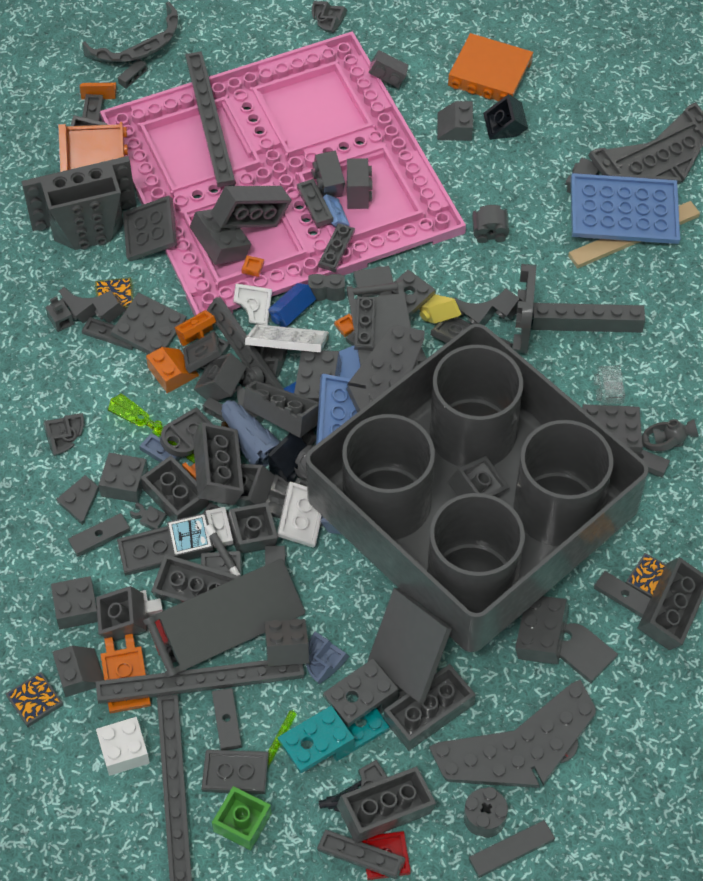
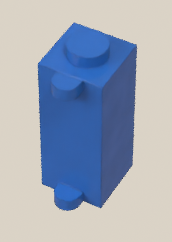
[268,283,316,327]

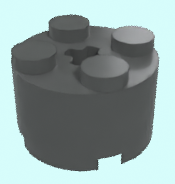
[472,205,509,243]
[464,787,508,838]

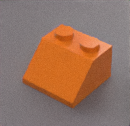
[146,347,199,393]

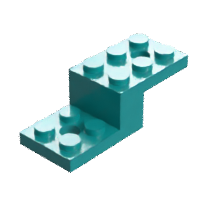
[278,701,389,774]

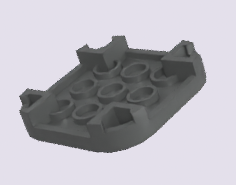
[512,264,537,354]

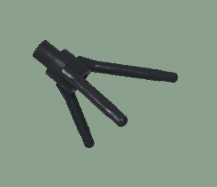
[319,780,361,812]

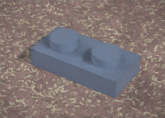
[140,433,180,463]

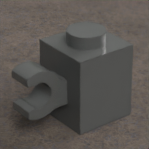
[45,296,74,332]

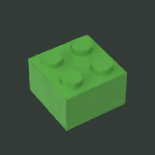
[212,786,272,851]

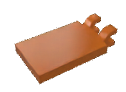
[100,634,151,714]

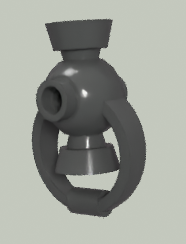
[642,419,699,451]

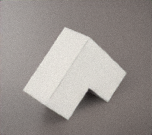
[140,590,163,618]

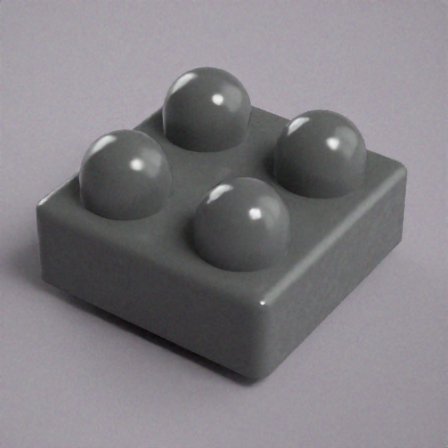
[306,324,648,652]

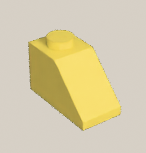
[419,294,461,324]

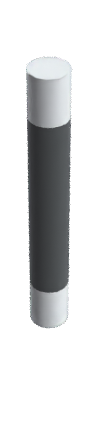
[205,524,241,576]

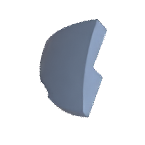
[306,631,349,684]

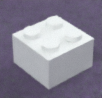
[96,717,150,776]

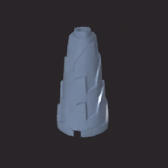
[221,400,281,467]

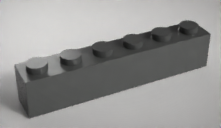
[532,303,645,333]

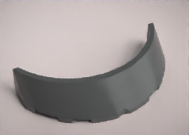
[82,1,178,63]

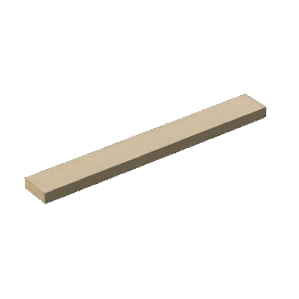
[568,201,700,269]

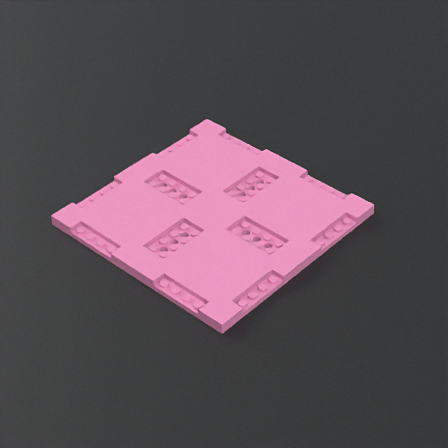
[100,31,466,316]

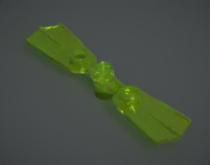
[107,393,195,464]

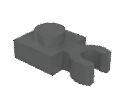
[130,503,167,530]

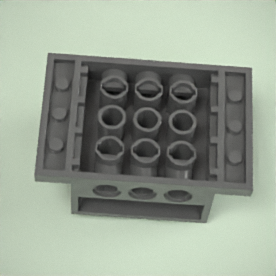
[21,156,136,250]

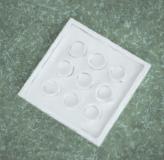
[245,324,329,352]

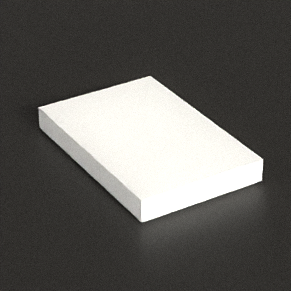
[277,482,322,548]

